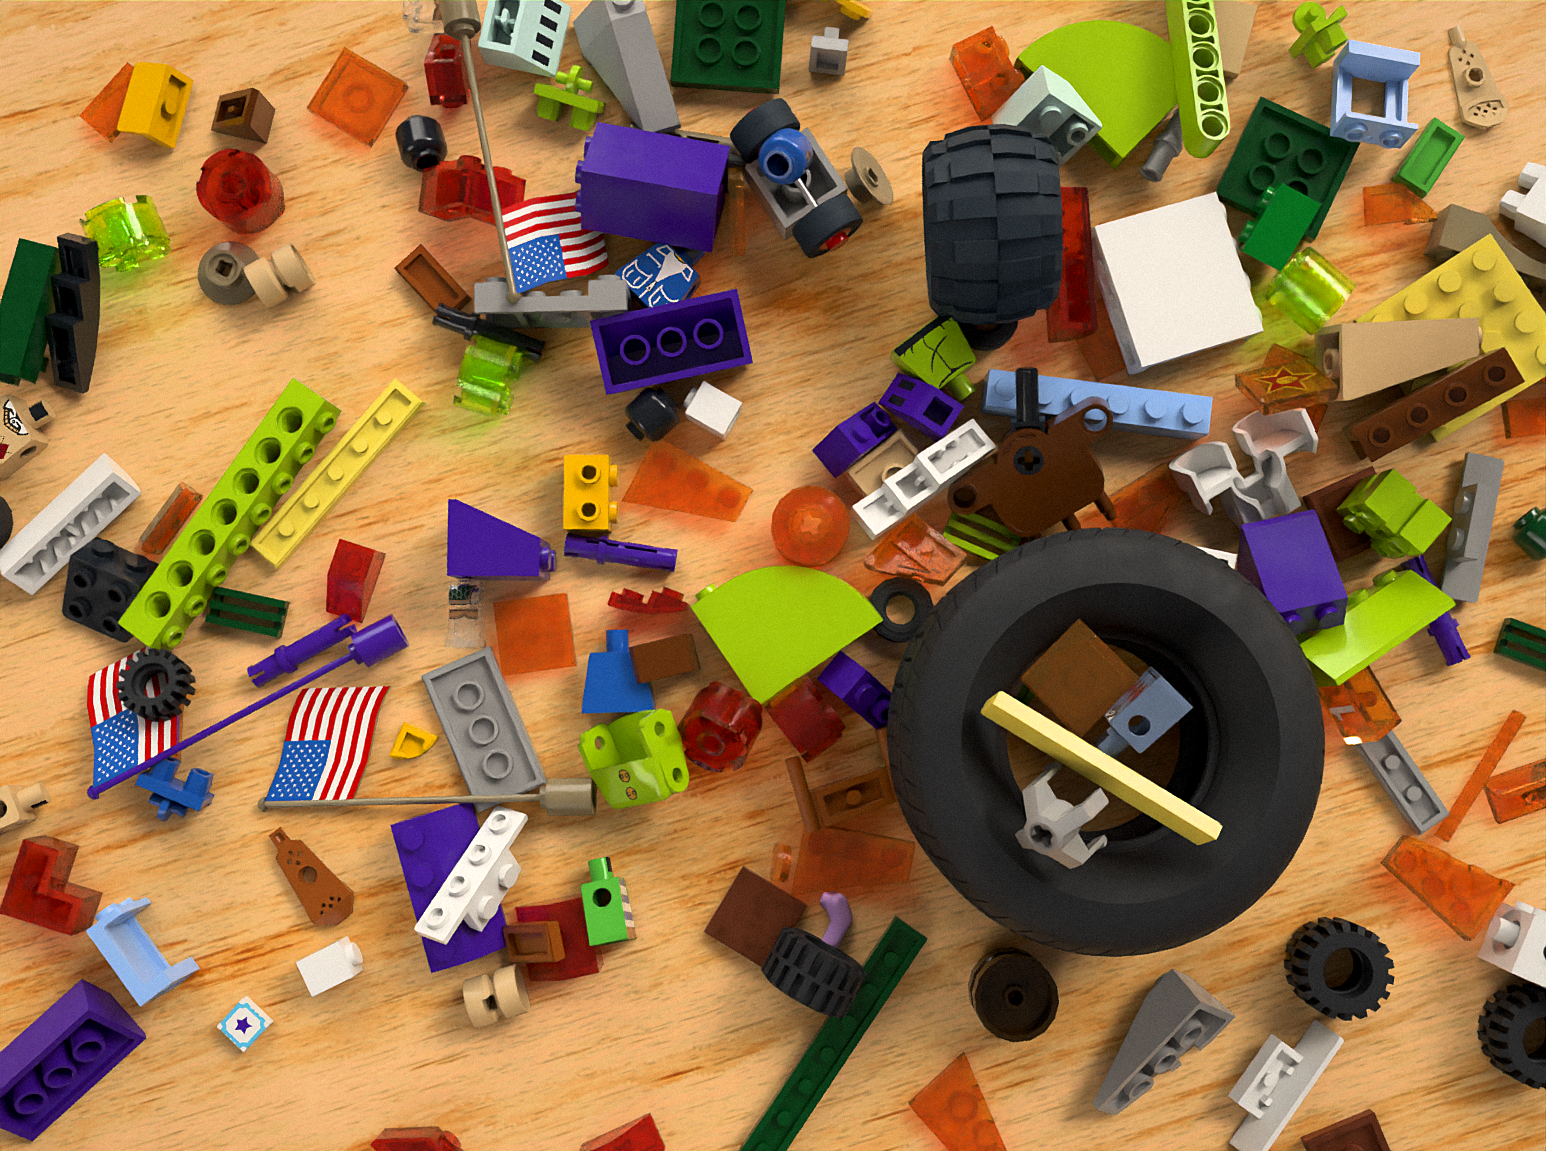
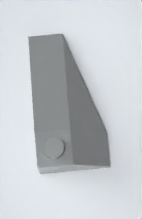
[573,0,681,134]
[1093,969,1235,1115]

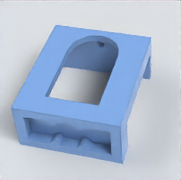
[1330,40,1420,149]

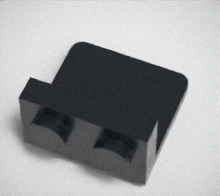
[62,537,159,643]

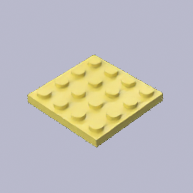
[1354,233,1546,442]

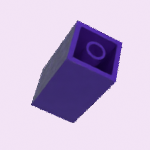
[575,122,730,253]

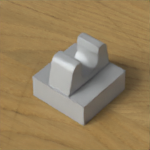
[809,27,849,76]

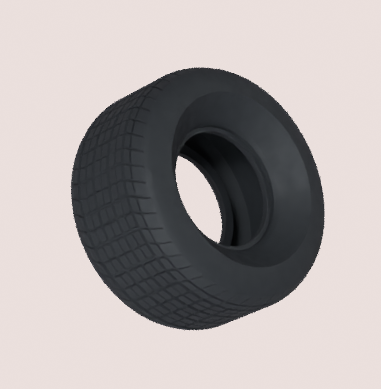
[887,527,1325,957]

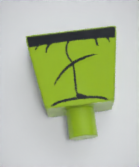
[890,315,977,403]

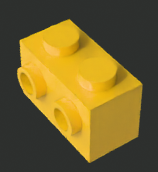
[563,455,619,533]

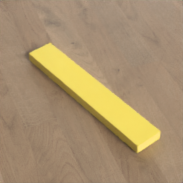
[250,378,425,569]
[980,691,1222,845]

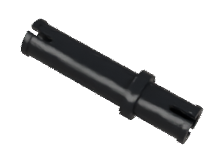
[432,302,546,364]

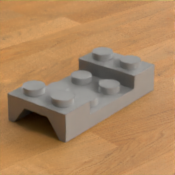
[474,275,633,329]

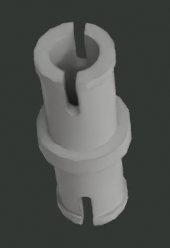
[1140,108,1183,182]

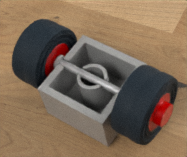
[730,98,863,258]

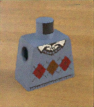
[1094,666,1193,759]

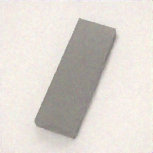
[1351,721,1450,835]

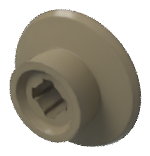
[845,147,893,205]
[198,241,259,305]

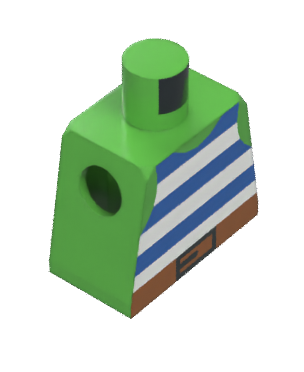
[581,857,637,946]

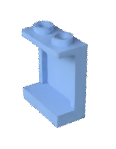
[86,897,200,1007]

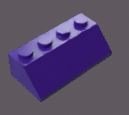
[590,289,753,395]
[390,803,507,973]
[0,979,146,1141]

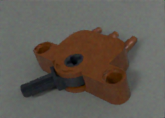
[947,367,1117,542]

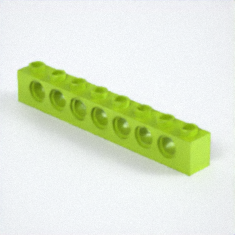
[118,378,342,652]

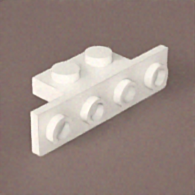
[414,806,528,945]
[1228,1019,1344,1151]

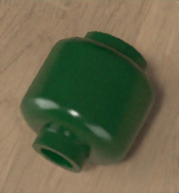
[1512,506,1546,561]

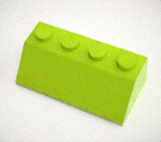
[1295,569,1456,687]

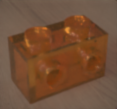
[949,26,1025,122]

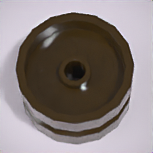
[968,947,1059,1042]

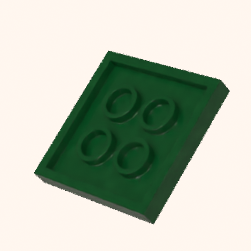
[670,0,786,94]
[1214,96,1360,244]

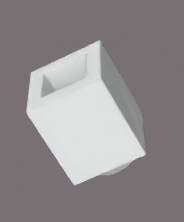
[683,381,743,440]
[296,936,363,997]

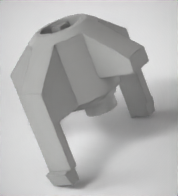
[1015,762,1109,869]

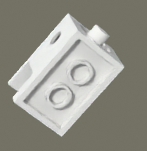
[1477,900,1546,988]

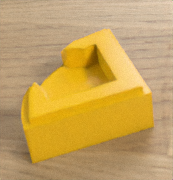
[388,722,440,760]

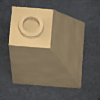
[1314,317,1483,402]

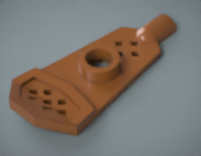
[269,827,354,925]

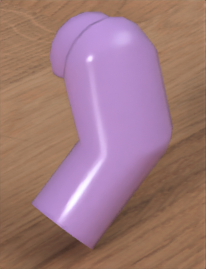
[820,890,852,948]

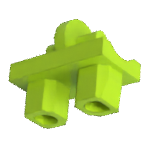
[1288,1,1349,69]
[533,65,606,131]

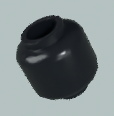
[395,115,448,172]
[625,387,680,442]

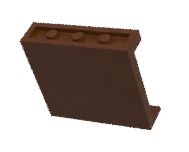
[1342,346,1525,463]

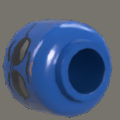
[758,128,813,185]

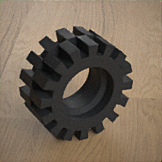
[116,648,196,722]

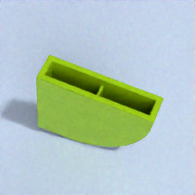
[1012,20,1178,170]
[690,565,883,706]

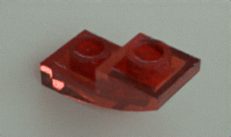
[607,587,689,615]

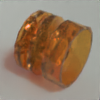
[771,485,851,569]

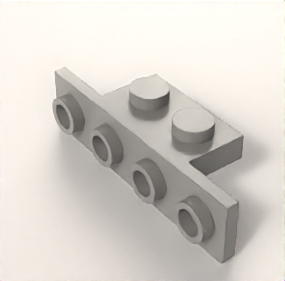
[1439,452,1504,603]

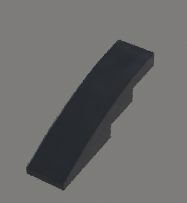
[44,232,100,394]

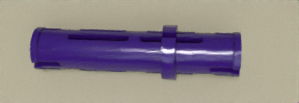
[564,533,678,573]
[1400,555,1471,666]
[247,613,357,688]

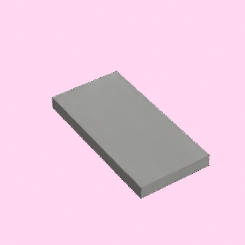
[421,646,548,813]

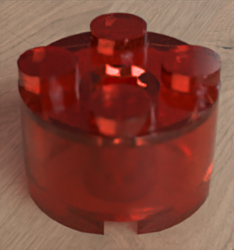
[196,148,285,235]
[762,676,846,764]
[677,681,763,772]

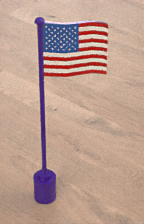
[87,614,409,800]

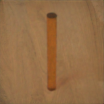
[1434,710,1527,843]

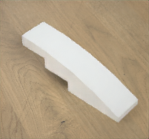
[850,419,996,541]

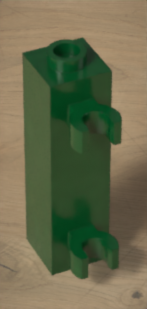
[0,238,62,386]

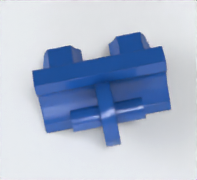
[135,756,215,821]

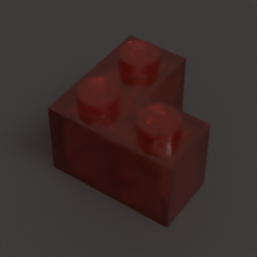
[418,155,526,226]
[0,835,103,936]

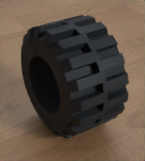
[1284,917,1395,1021]
[761,927,867,1018]
[1477,983,1546,1089]

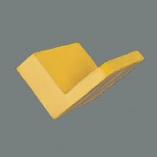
[117,62,194,149]

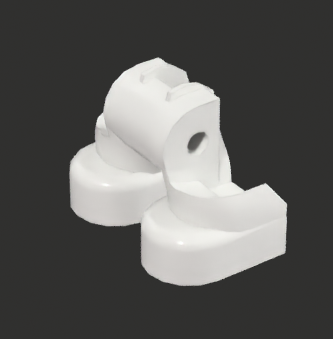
[1169,404,1319,530]

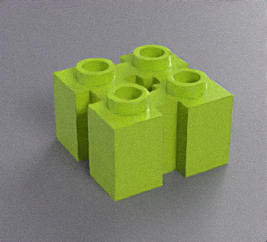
[1336,468,1452,559]

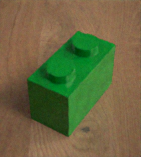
[1237,182,1322,272]

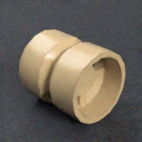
[243,242,316,309]
[463,964,530,1029]

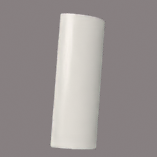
[0,453,141,595]

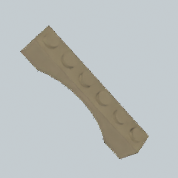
[1423,204,1546,300]

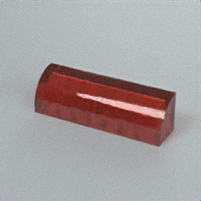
[1046,187,1098,343]

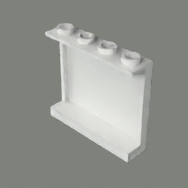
[1083,192,1264,376]

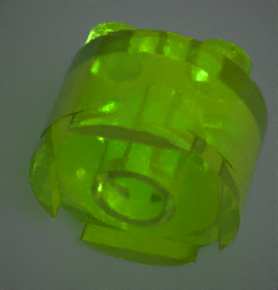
[79,195,172,272]
[453,334,524,418]

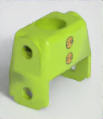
[577,709,689,809]

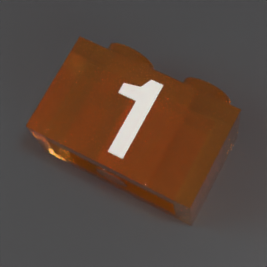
[1317,665,1402,745]

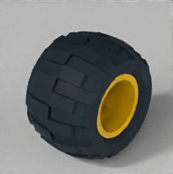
[922,124,1063,325]

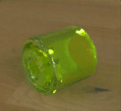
[1265,246,1357,335]

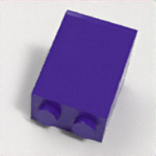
[447,499,557,581]
[1237,509,1348,635]

